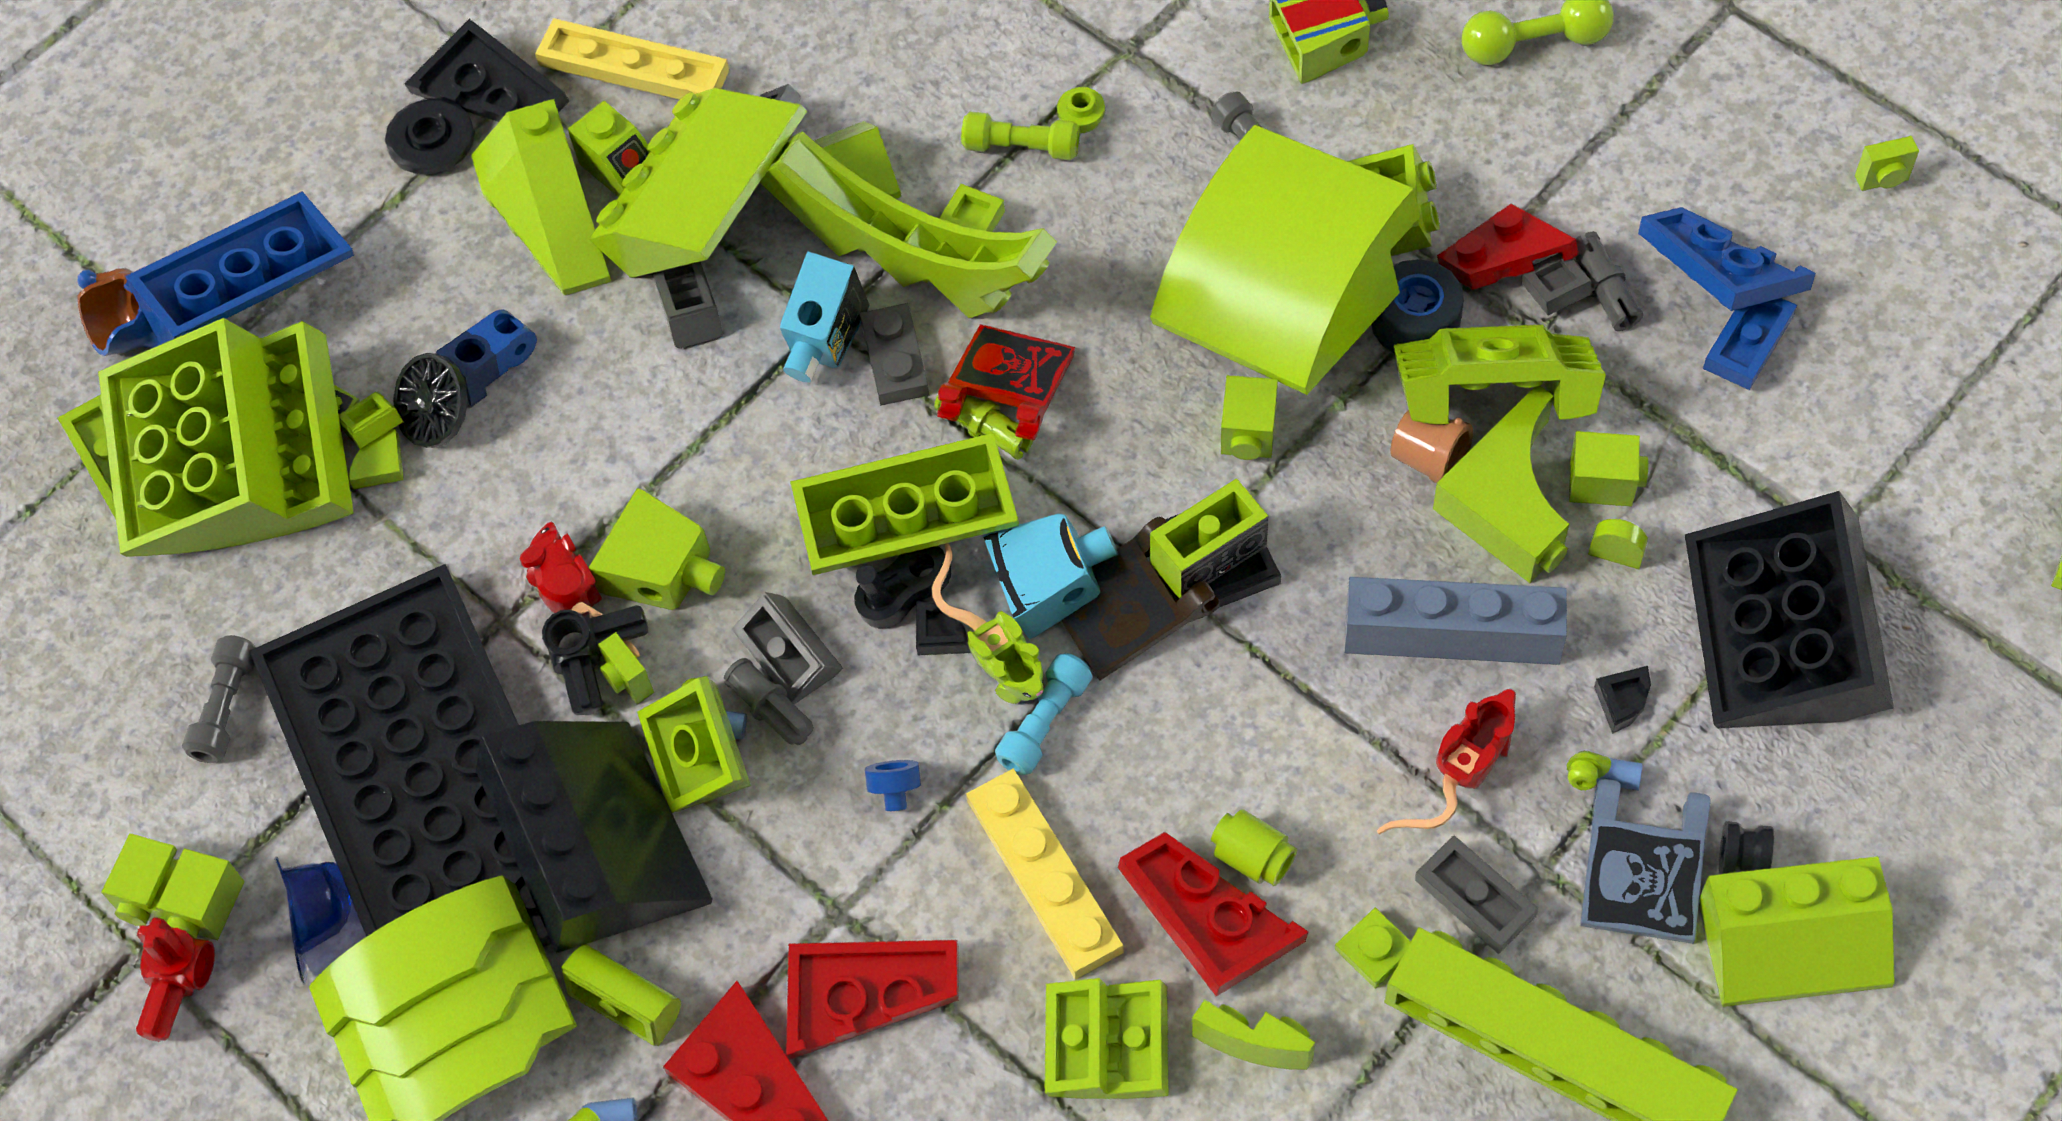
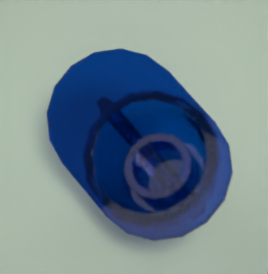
[275,857,351,985]

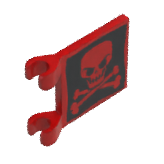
[937,324,1075,440]

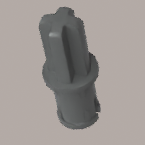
[724,658,814,745]

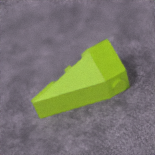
[471,99,612,296]

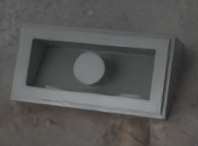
[732,592,843,704]

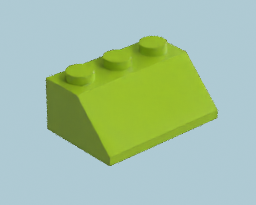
[1699,856,1895,1007]

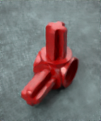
[136,918,215,1042]

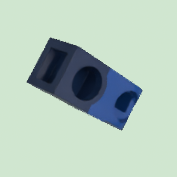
[436,309,537,407]

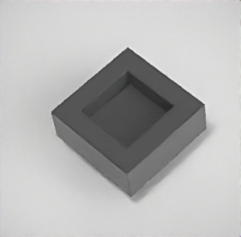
[1521,253,1592,315]

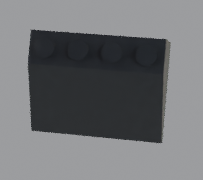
[1685,491,1894,729]
[476,721,713,953]

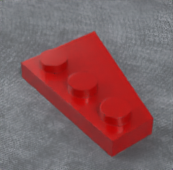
[1118,832,1309,997]
[786,940,959,1060]
[663,981,828,1121]

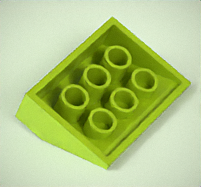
[589,88,807,278]

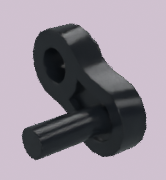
[854,545,952,629]

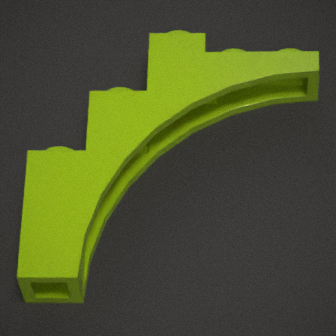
[760,131,1057,318]

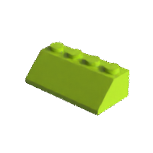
[790,433,1019,575]

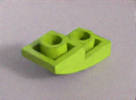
[1192,999,1315,1070]

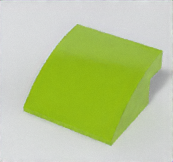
[1150,124,1420,395]
[98,318,354,557]

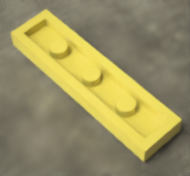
[535,18,729,99]
[966,768,1124,980]

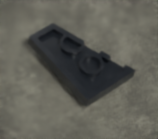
[404,18,570,122]

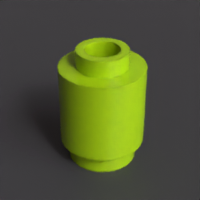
[1211,809,1297,886]

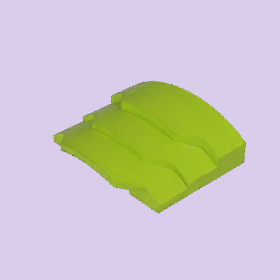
[308,875,577,1121]

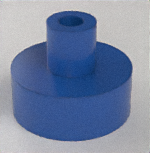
[865,760,921,811]

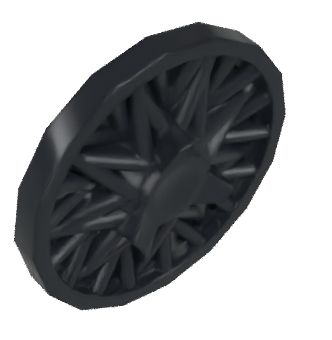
[385,98,475,174]
[393,353,468,448]

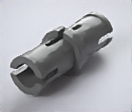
[1575,231,1644,331]

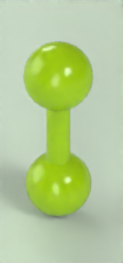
[1461,0,1614,65]

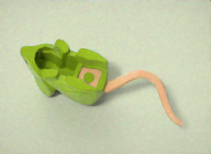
[932,543,1044,704]

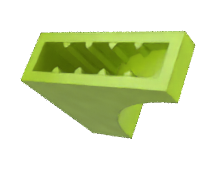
[1433,386,1569,583]

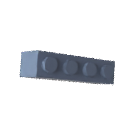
[1344,577,1567,665]

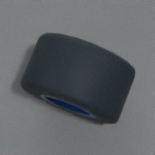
[1371,259,1464,354]

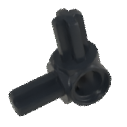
[542,605,648,716]

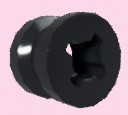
[1719,821,1774,874]

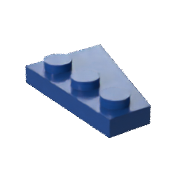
[1638,207,1816,311]

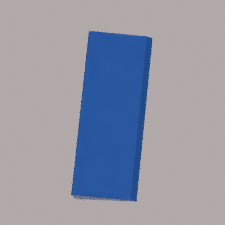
[125,191,354,345]

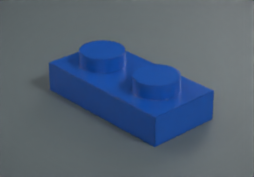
[1703,298,1797,390]

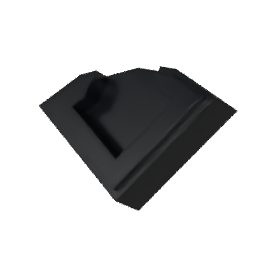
[916,600,970,655]
[1594,666,1651,734]

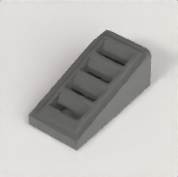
[652,261,723,348]

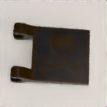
[1061,517,1220,681]

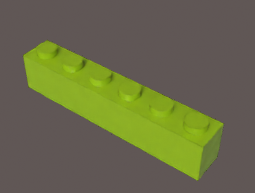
[1384,927,1738,1121]

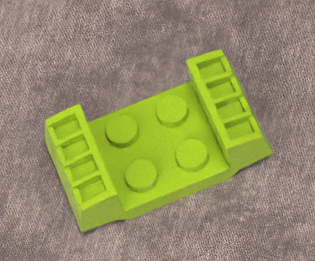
[1394,325,1606,424]

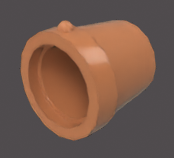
[1390,410,1473,483]

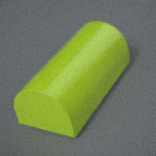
[561,944,681,1047]

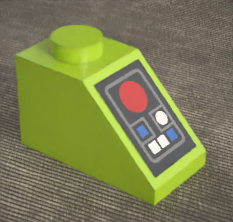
[568,100,650,197]

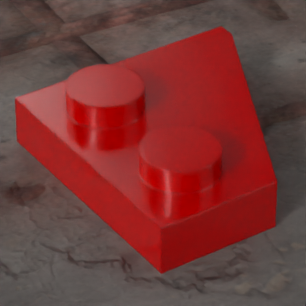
[1437,203,1579,290]

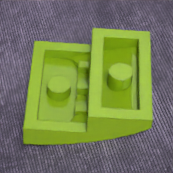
[1045,978,1169,1099]

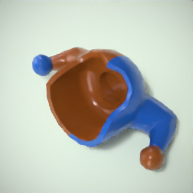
[77,268,160,356]

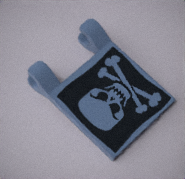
[1580,779,1711,944]

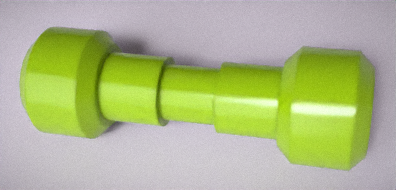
[961,111,1080,160]

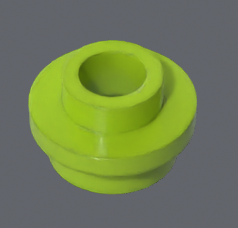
[1057,87,1105,133]

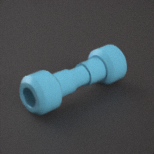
[995,653,1092,775]

